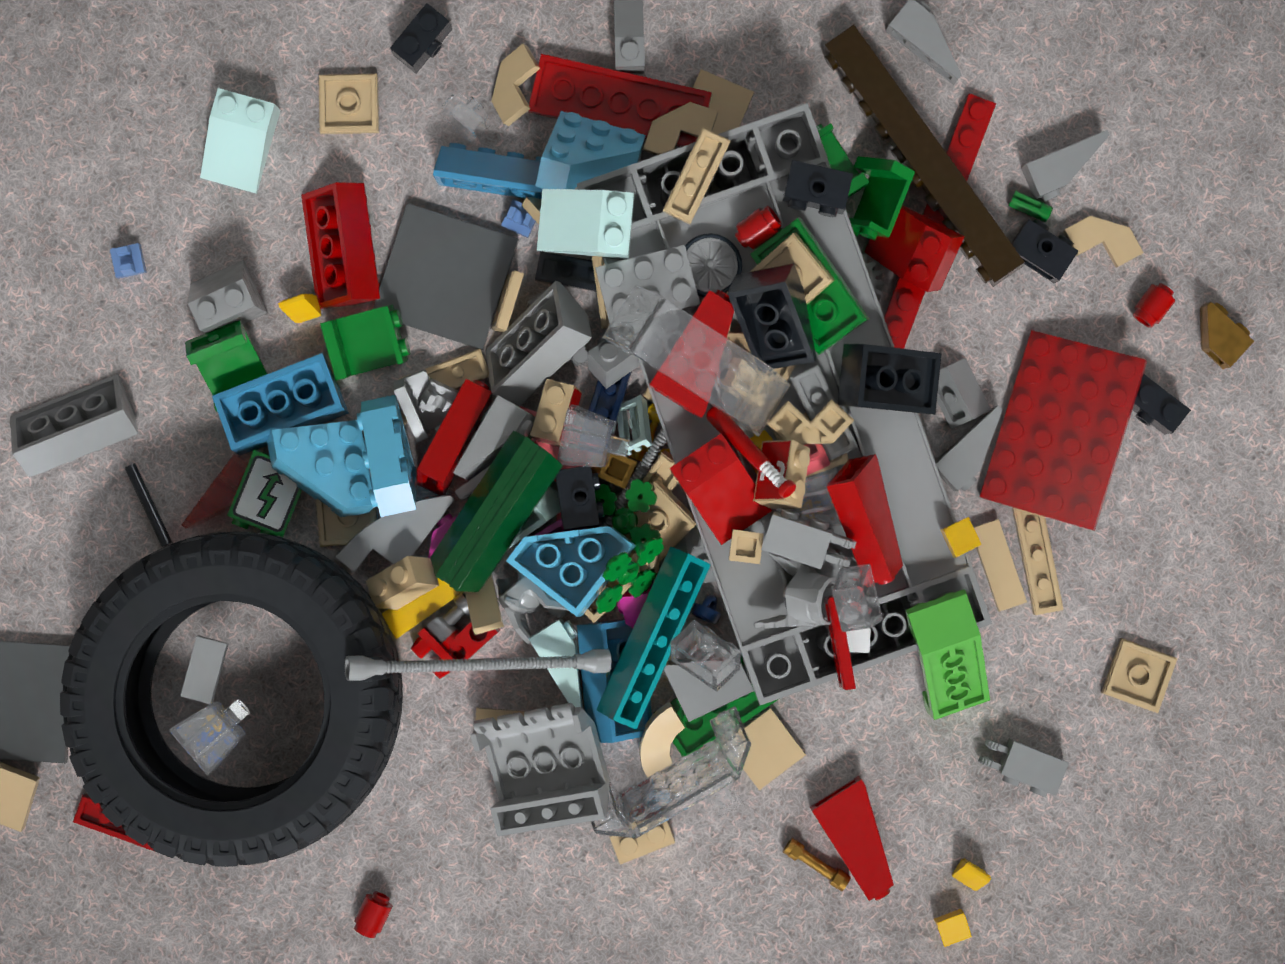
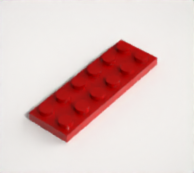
[528,54,712,147]

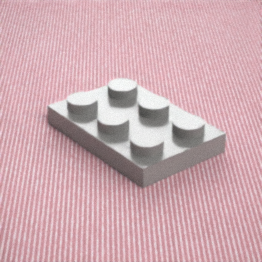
[595,244,700,328]

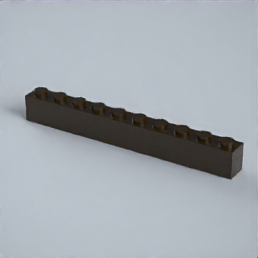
[824,24,1025,287]

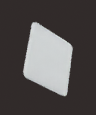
[846,627,871,653]

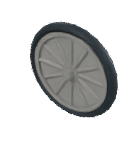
[685,233,743,297]

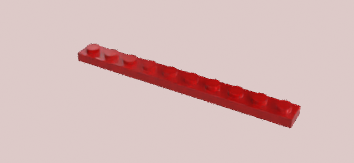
[884,93,997,349]

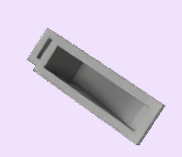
[335,494,455,572]

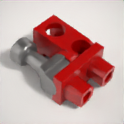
[411,592,500,679]

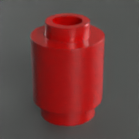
[735,205,782,250]
[1133,283,1175,328]
[354,891,393,938]

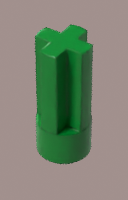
[1008,190,1053,223]

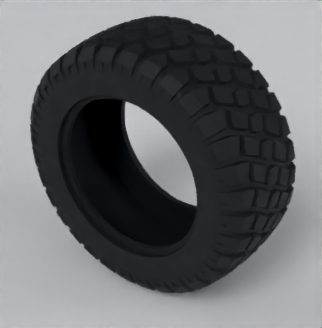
[60,531,403,867]

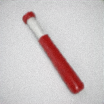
[706,406,796,498]

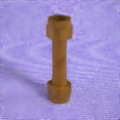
[783,838,851,891]

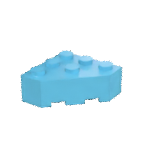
[536,111,646,189]
[357,395,417,517]
[267,420,373,517]
[506,526,636,617]

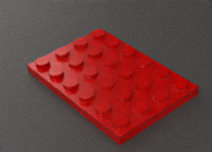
[980,330,1147,531]

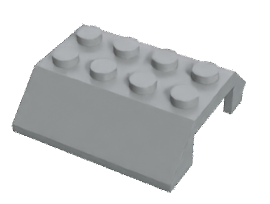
[470,703,610,836]

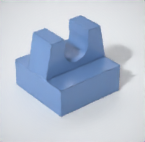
[501,199,536,238]
[110,243,147,279]

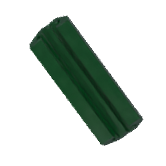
[430,430,563,592]

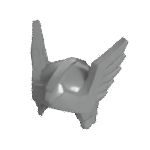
[754,553,839,629]
[496,572,569,644]

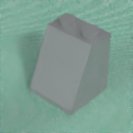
[188,260,268,333]
[664,660,754,722]

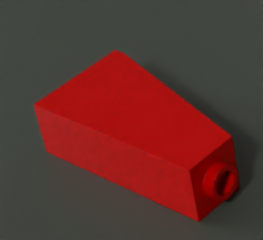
[649,290,734,419]
[417,379,492,495]
[826,454,903,585]
[810,776,894,901]

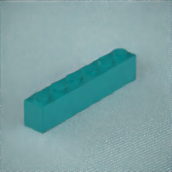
[596,546,711,729]

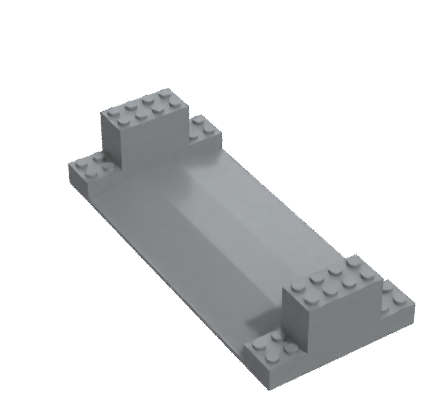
[577,103,992,705]

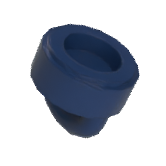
[691,594,722,625]

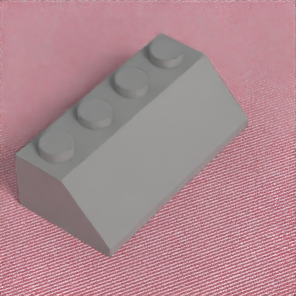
[486,281,592,405]
[10,374,138,478]

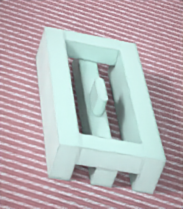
[617,395,652,457]

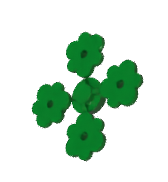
[595,479,661,557]
[596,537,664,614]

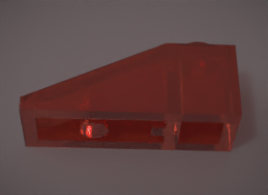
[181,454,249,529]

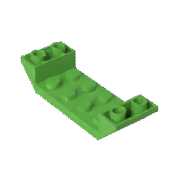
[906,589,990,720]

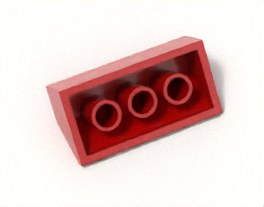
[301,182,380,310]

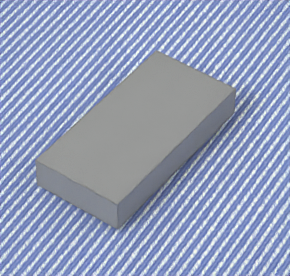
[180,635,229,704]

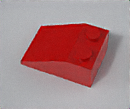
[864,205,965,292]
[669,433,772,545]

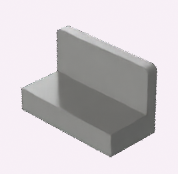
[937,358,990,429]
[393,369,444,442]

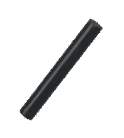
[125,463,173,547]

